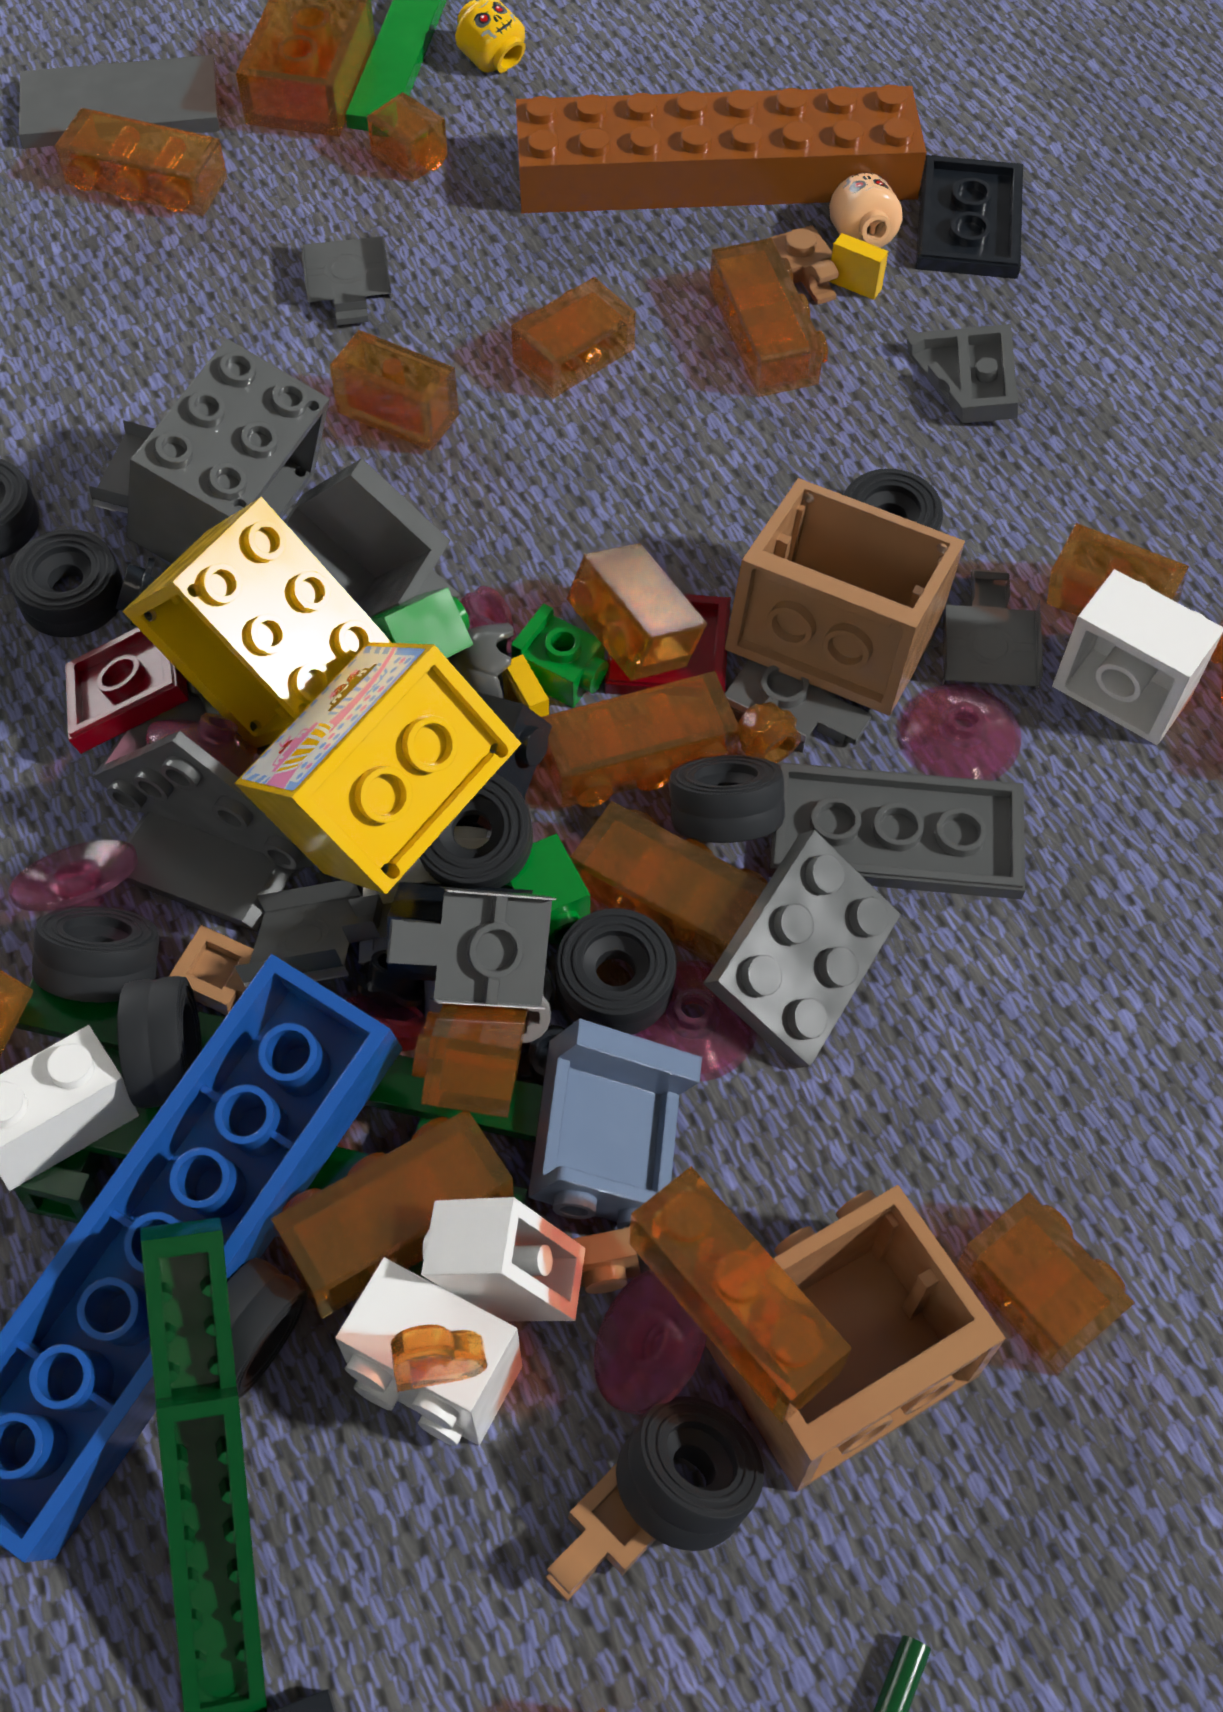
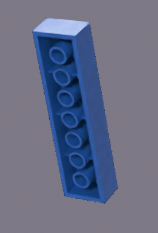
[0,953,403,1563]

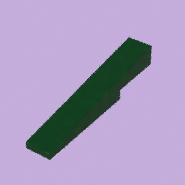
[140,1217,267,1712]

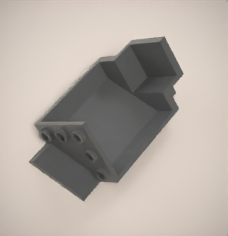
[92,458,460,932]

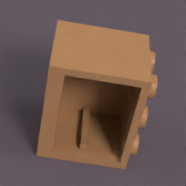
[725,478,965,716]
[701,1185,1006,1492]

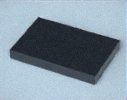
[915,155,1023,279]

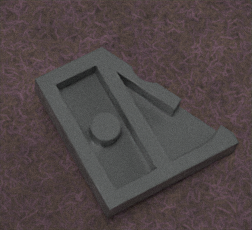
[907,324,1018,423]

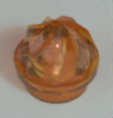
[737,702,801,764]

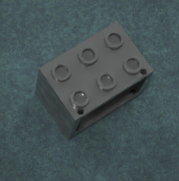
[126,339,330,564]

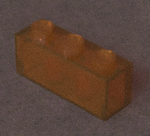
[55,107,227,216]
[709,238,828,397]
[542,671,740,808]
[570,801,768,966]
[271,1109,513,1319]
[629,1166,852,1424]

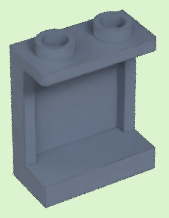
[528,1019,702,1236]

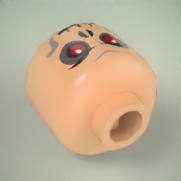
[829,172,903,248]

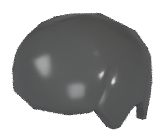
[449,623,513,698]

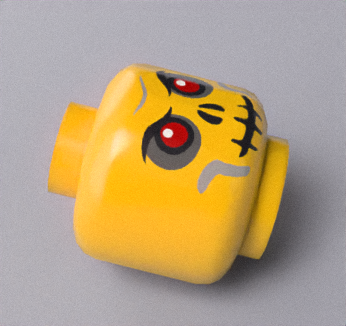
[455,0,526,73]

